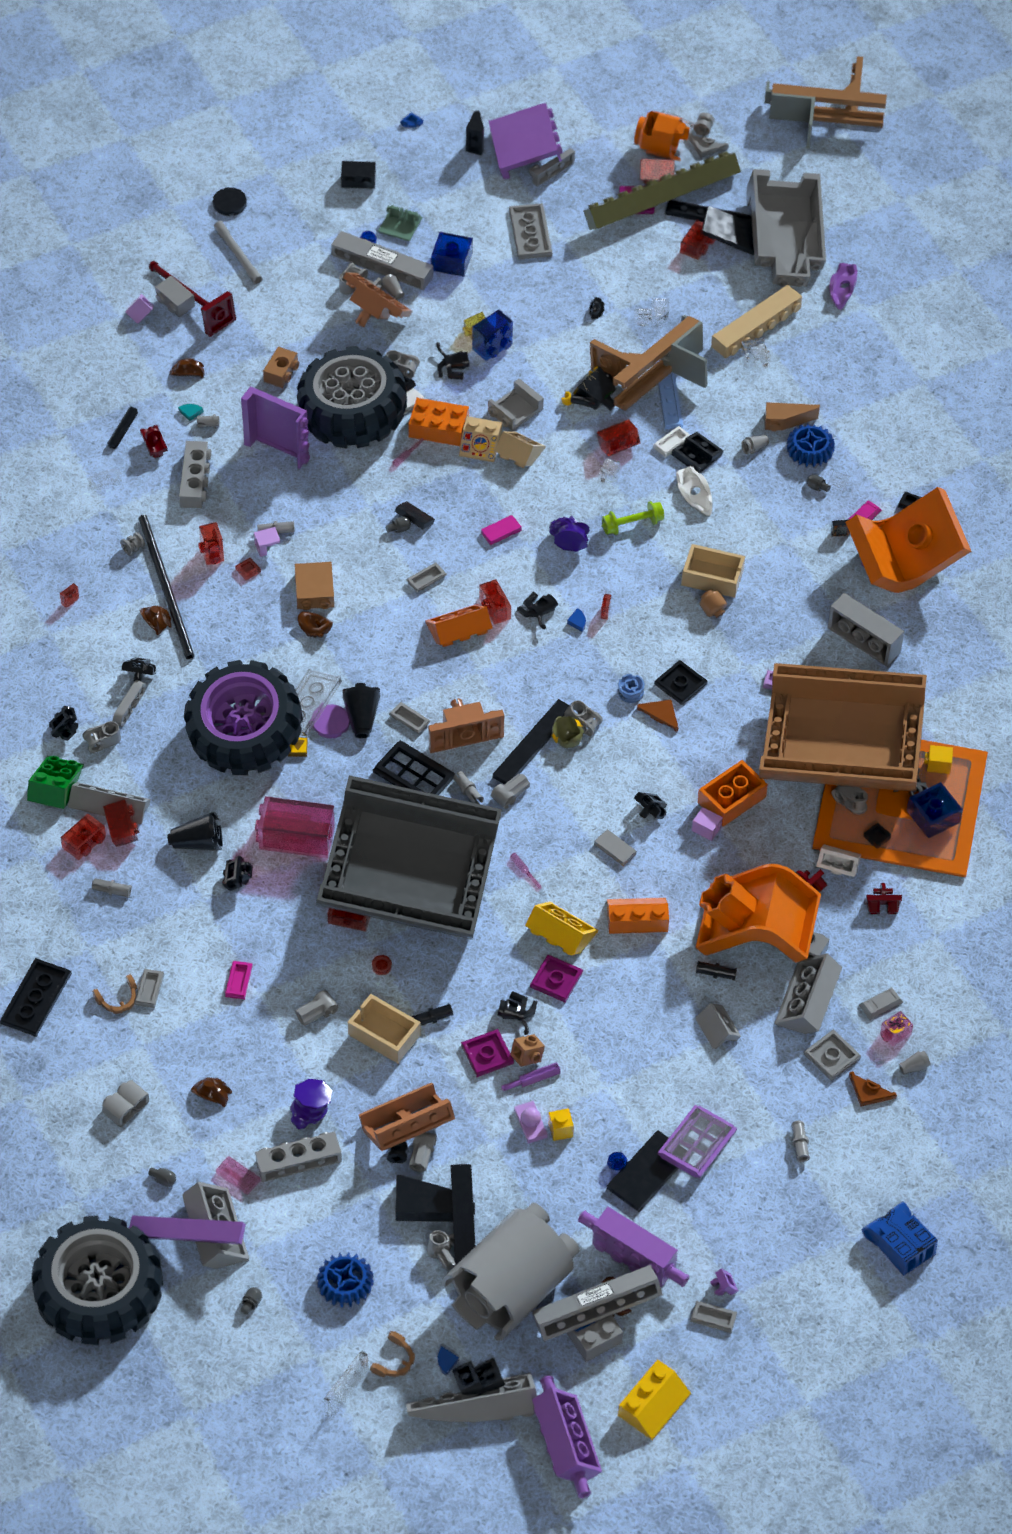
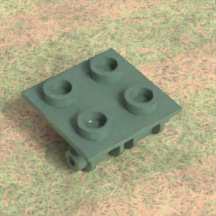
[378,205,423,241]

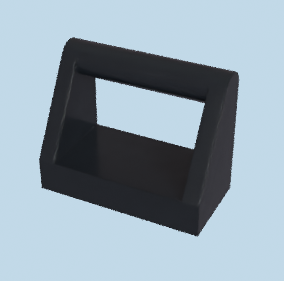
[466,111,484,156]

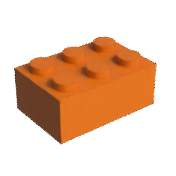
[409,398,469,446]
[697,760,768,827]

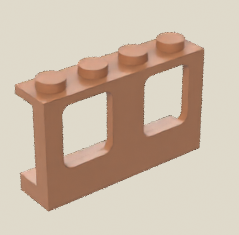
[358,1082,455,1152]

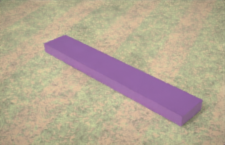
[129,1215,246,1245]

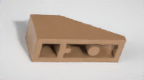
[765,402,820,431]

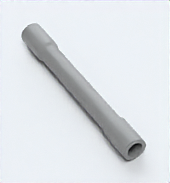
[214,221,263,284]

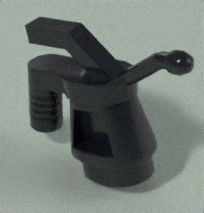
[436,342,470,380]
[517,592,558,630]
[497,991,538,1035]

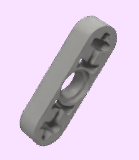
[113,680,146,727]

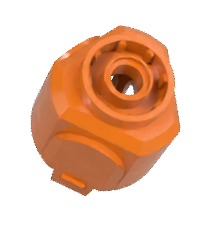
[634,111,690,162]

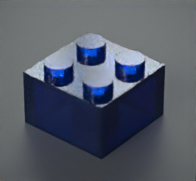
[431,232,473,277]
[472,309,513,361]
[907,782,963,839]

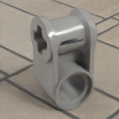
[339,263,368,295]
[385,350,420,378]
[564,700,603,736]
[82,721,121,753]
[831,785,868,815]

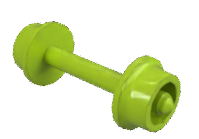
[601,501,664,535]

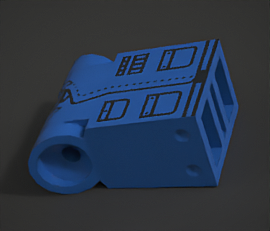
[862,1201,938,1276]

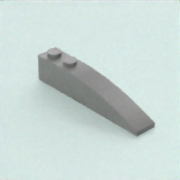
[406,1373,537,1422]

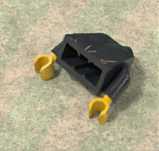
[561,366,616,411]

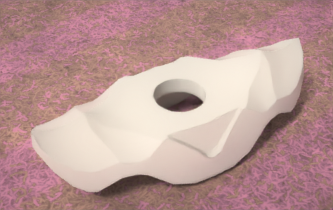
[676,466,713,516]

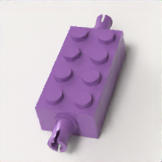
[578,1206,690,1287]
[532,1376,602,1498]

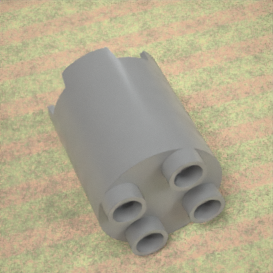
[442,1203,580,1341]

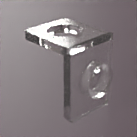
[741,338,765,367]

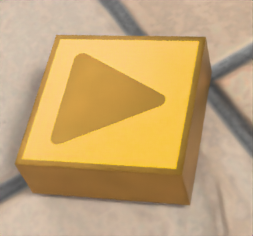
[288,737,308,757]

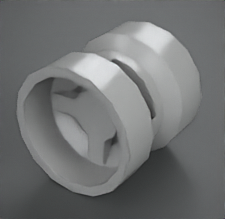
[694,112,715,136]

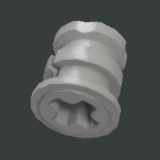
[120,532,145,556]

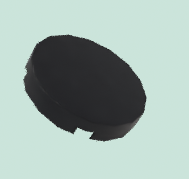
[213,187,247,216]

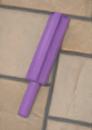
[501,1062,561,1091]

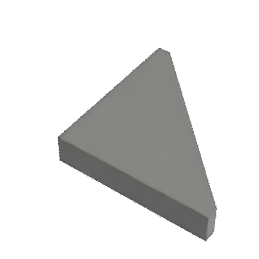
[688,132,729,157]

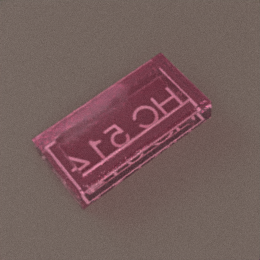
[215,1156,261,1195]

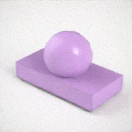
[514,1101,548,1144]

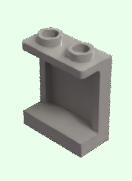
[488,378,544,431]

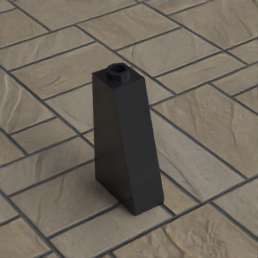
[395,1175,475,1222]

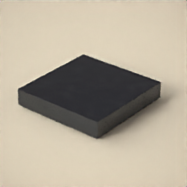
[654,660,708,705]

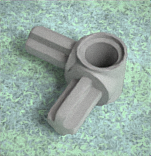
[427,1230,455,1270]

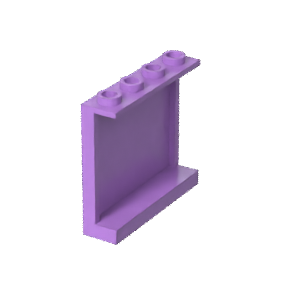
[488,102,563,179]
[241,386,310,469]

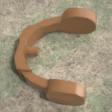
[92,974,137,1014]
[370,1331,415,1377]

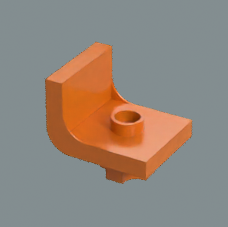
[846,487,972,593]
[695,864,821,963]

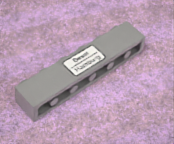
[331,231,433,290]
[532,1265,663,1341]

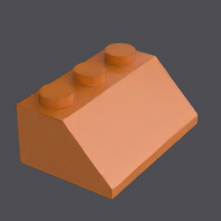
[425,604,493,647]
[607,898,669,934]

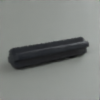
[108,406,138,449]

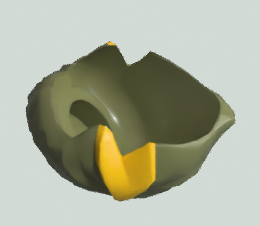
[552,716,584,749]

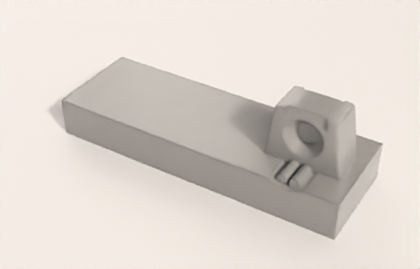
[529,148,575,186]

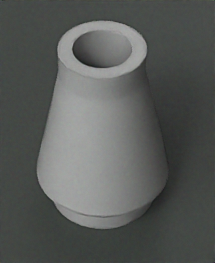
[382,274,404,300]
[741,435,769,454]
[899,1051,931,1075]

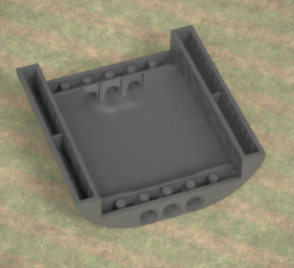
[316,775,502,940]

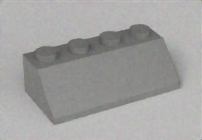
[774,953,842,1034]
[182,1182,249,1269]

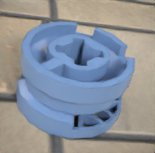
[618,674,645,703]

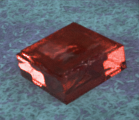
[235,558,261,580]
[60,583,79,608]
[601,594,611,620]

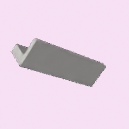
[68,782,151,824]

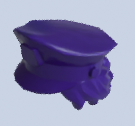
[549,516,590,552]
[290,1079,332,1130]

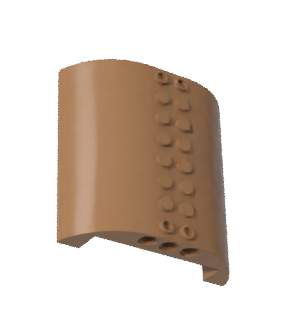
[759,663,927,792]

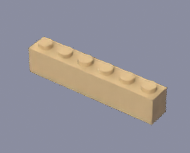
[711,285,802,359]

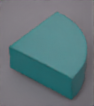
[178,404,204,421]

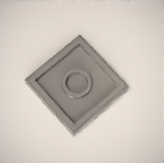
[804,1029,861,1081]

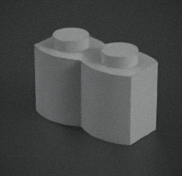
[102,1080,149,1127]

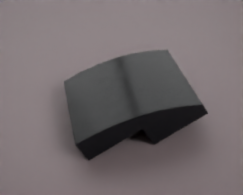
[671,432,724,473]
[452,1357,506,1395]

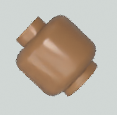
[700,589,727,618]

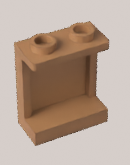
[295,562,334,610]

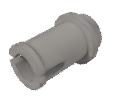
[197,414,220,428]

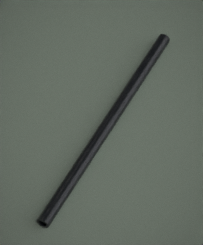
[138,515,195,659]

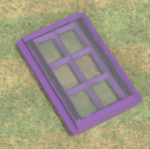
[657,1105,737,1179]

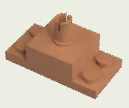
[343,272,413,327]
[428,698,505,753]

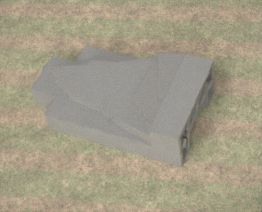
[746,169,826,287]

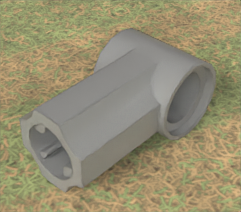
[491,774,530,809]
[295,990,338,1026]
[409,1132,437,1172]

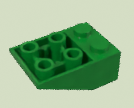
[27,756,84,809]

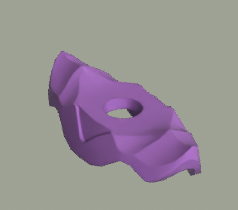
[829,263,858,310]

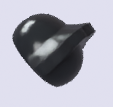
[589,297,605,319]

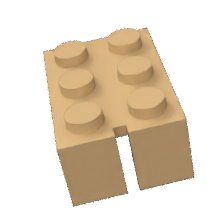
[681,544,745,598]
[348,994,421,1064]

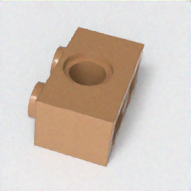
[263,346,299,388]

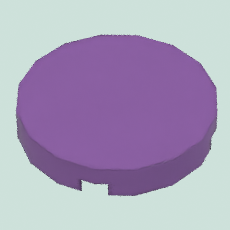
[312,704,350,739]

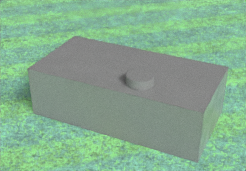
[828,593,904,667]

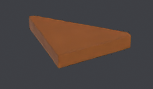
[637,700,679,732]
[849,1072,897,1106]

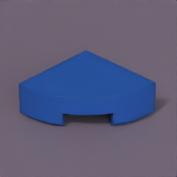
[400,112,424,127]
[567,608,586,632]
[438,1346,459,1376]

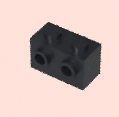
[341,161,376,189]

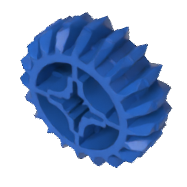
[786,423,835,468]
[317,1252,374,1308]

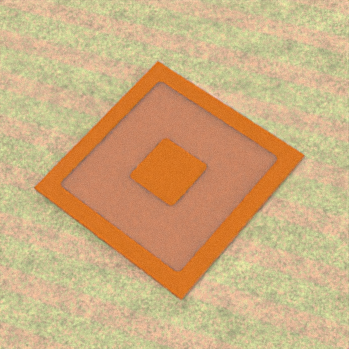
[812,740,988,878]

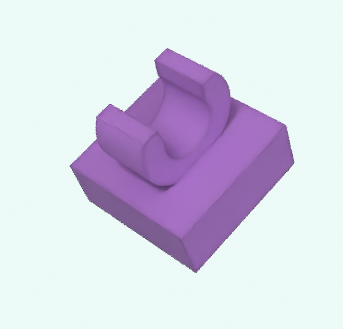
[710,1268,738,1296]

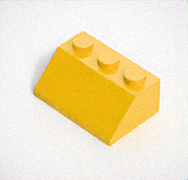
[525,902,599,955]
[618,1359,691,1440]

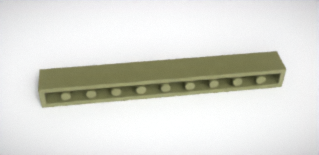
[583,151,741,230]

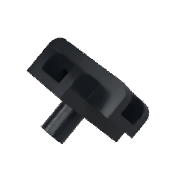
[122,657,156,681]
[49,706,79,741]
[634,792,667,819]
[222,856,253,891]

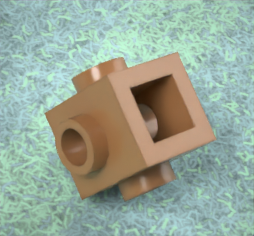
[510,1034,545,1067]

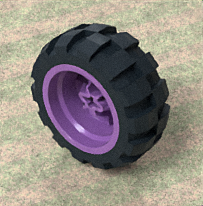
[184,660,303,776]

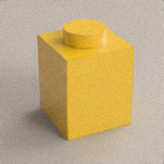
[924,745,953,774]
[548,1108,574,1141]

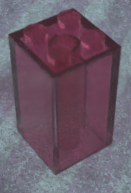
[255,796,335,858]

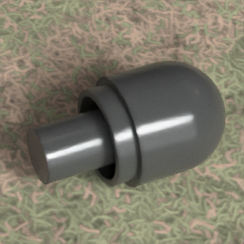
[807,474,831,492]
[385,517,411,533]
[148,1167,176,1187]
[240,1287,262,1315]

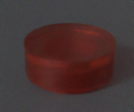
[372,955,392,975]

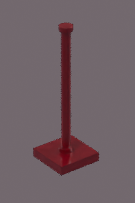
[148,261,236,337]

